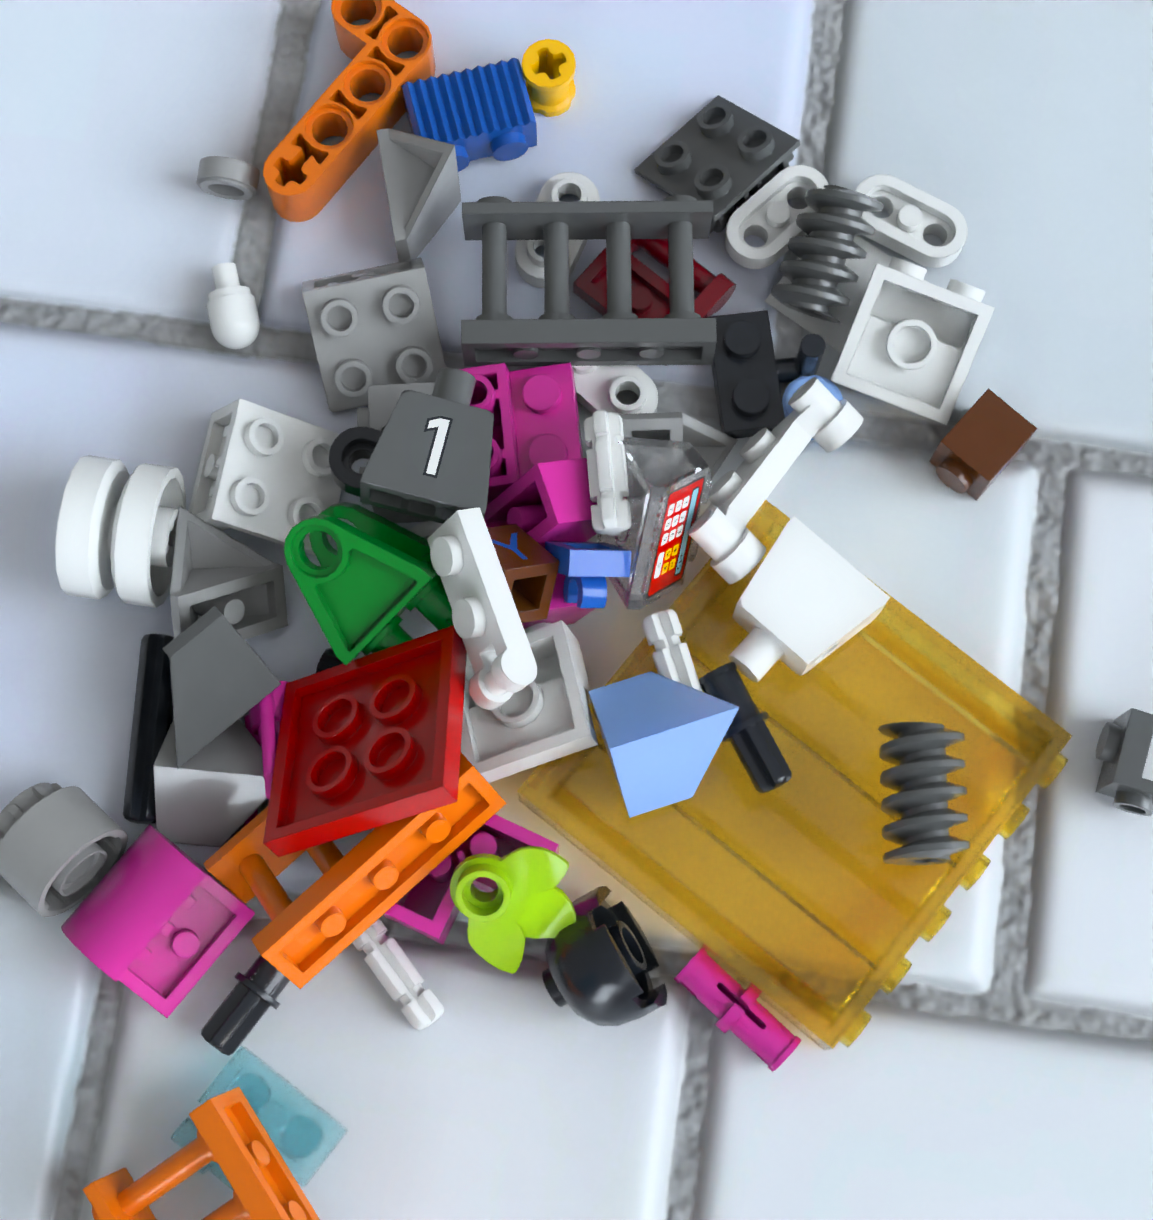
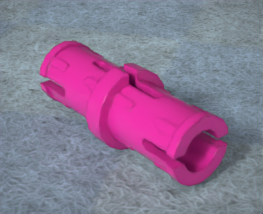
[674,947,801,1072]

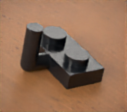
[707,310,826,439]

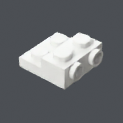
[830,257,995,425]
[461,620,598,783]

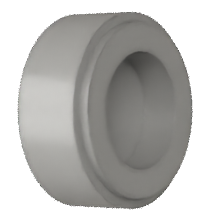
[196,156,260,200]

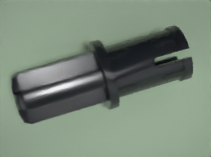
[699,662,792,794]
[201,955,290,1056]

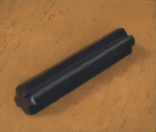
[123,634,174,824]

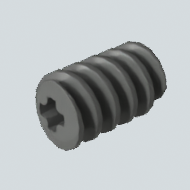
[771,185,884,323]
[878,722,970,866]

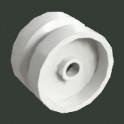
[55,455,186,608]

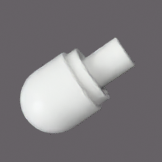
[206,262,260,349]

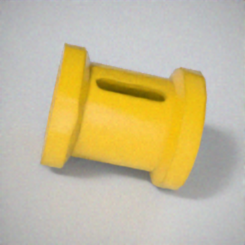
[522,39,576,117]

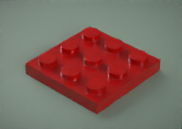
[263,625,467,857]

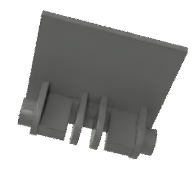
[634,95,801,233]

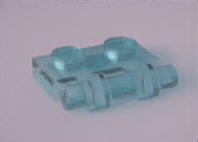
[171,1046,349,1190]

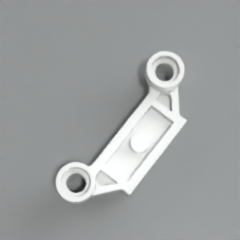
[688,377,864,584]

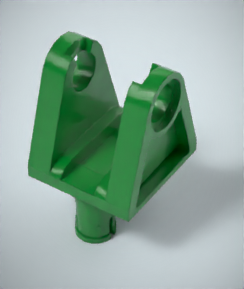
[284,502,453,665]

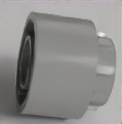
[0,783,128,917]

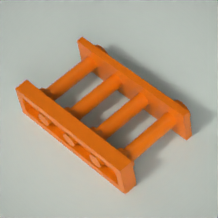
[203,753,507,989]
[82,1087,320,1220]

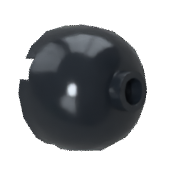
[542,886,667,1026]

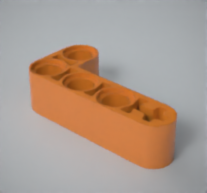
[263,0,436,222]

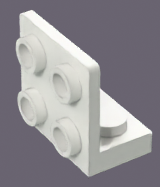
[188,398,342,555]

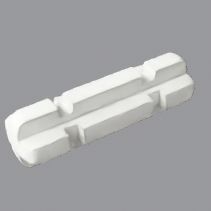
[584,410,632,537]
[642,609,703,692]
[352,919,444,1030]

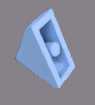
[588,671,739,818]

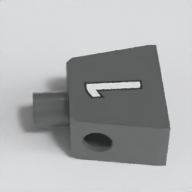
[360,367,494,524]

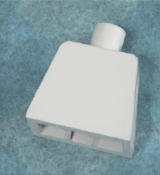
[728,516,890,683]

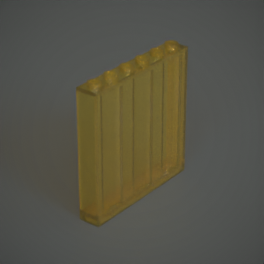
[517,499,1072,1050]

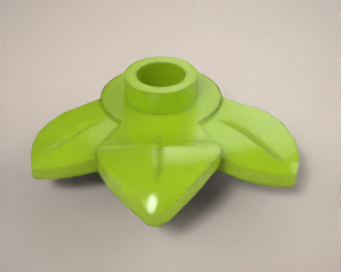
[450,846,577,974]

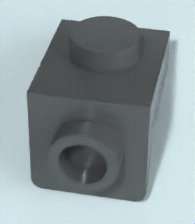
[1096,708,1153,816]

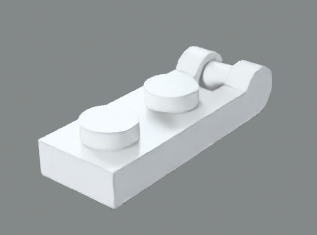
[427,507,537,709]

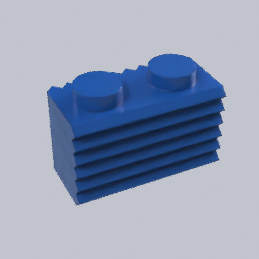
[402,58,537,172]

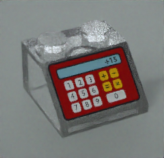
[596,436,712,610]

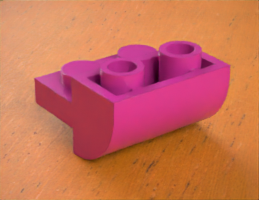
[460,362,583,505]
[61,824,255,1018]

